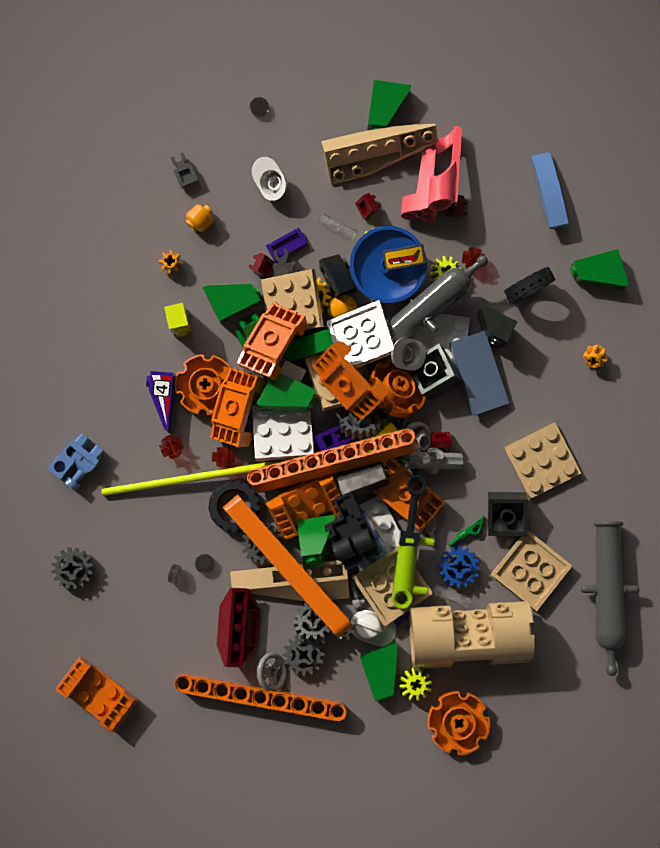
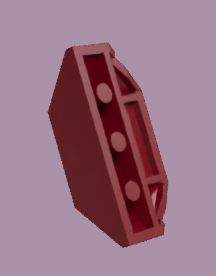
[216,587,261,667]

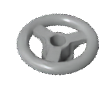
[405,421,431,452]
[257,652,287,691]

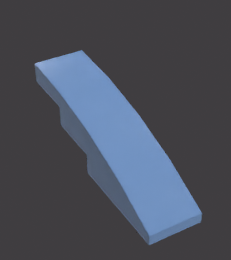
[531,152,569,229]

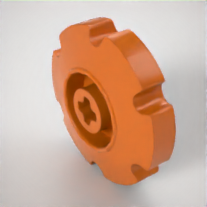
[175,354,231,416]
[368,358,426,418]
[427,691,490,755]

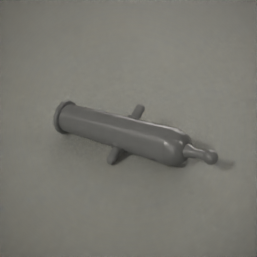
[374,255,488,364]
[581,521,639,676]

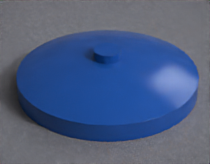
[350,226,427,303]

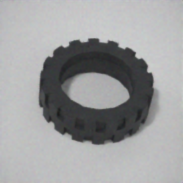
[504,267,556,304]
[208,481,260,532]

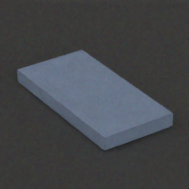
[449,331,509,415]

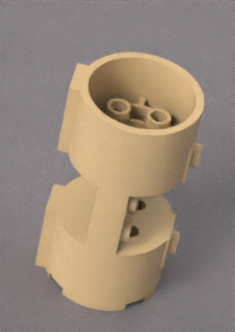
[409,601,535,669]

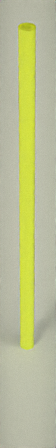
[101,459,291,496]

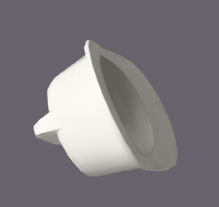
[252,157,288,201]
[392,338,426,370]
[351,610,396,647]

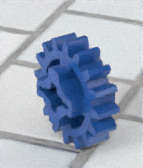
[438,546,480,588]

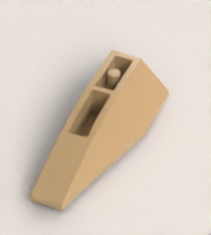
[321,124,438,185]
[230,560,349,601]

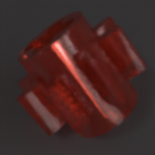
[462,247,485,268]
[159,435,184,459]
[212,447,235,467]

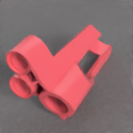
[401,126,462,222]

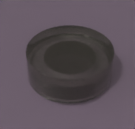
[250,97,269,117]
[195,554,215,573]
[168,564,182,584]

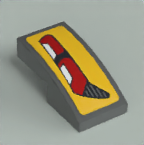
[383,244,426,270]

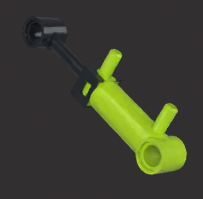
[392,475,435,609]

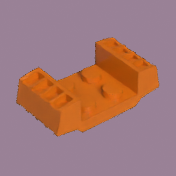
[237,302,307,381]
[312,341,388,420]
[210,368,267,447]
[371,458,445,532]
[265,474,343,540]
[56,656,139,732]

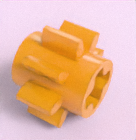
[158,250,183,275]
[583,344,608,368]

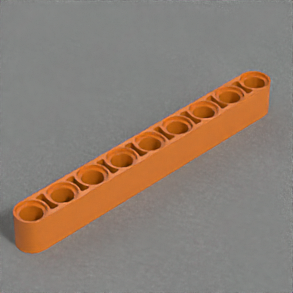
[247,429,419,493]
[223,495,353,638]
[175,674,347,721]

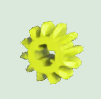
[430,256,463,282]
[399,667,432,701]

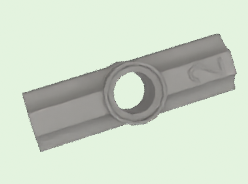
[404,448,463,474]

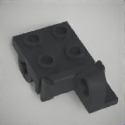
[325,492,382,570]

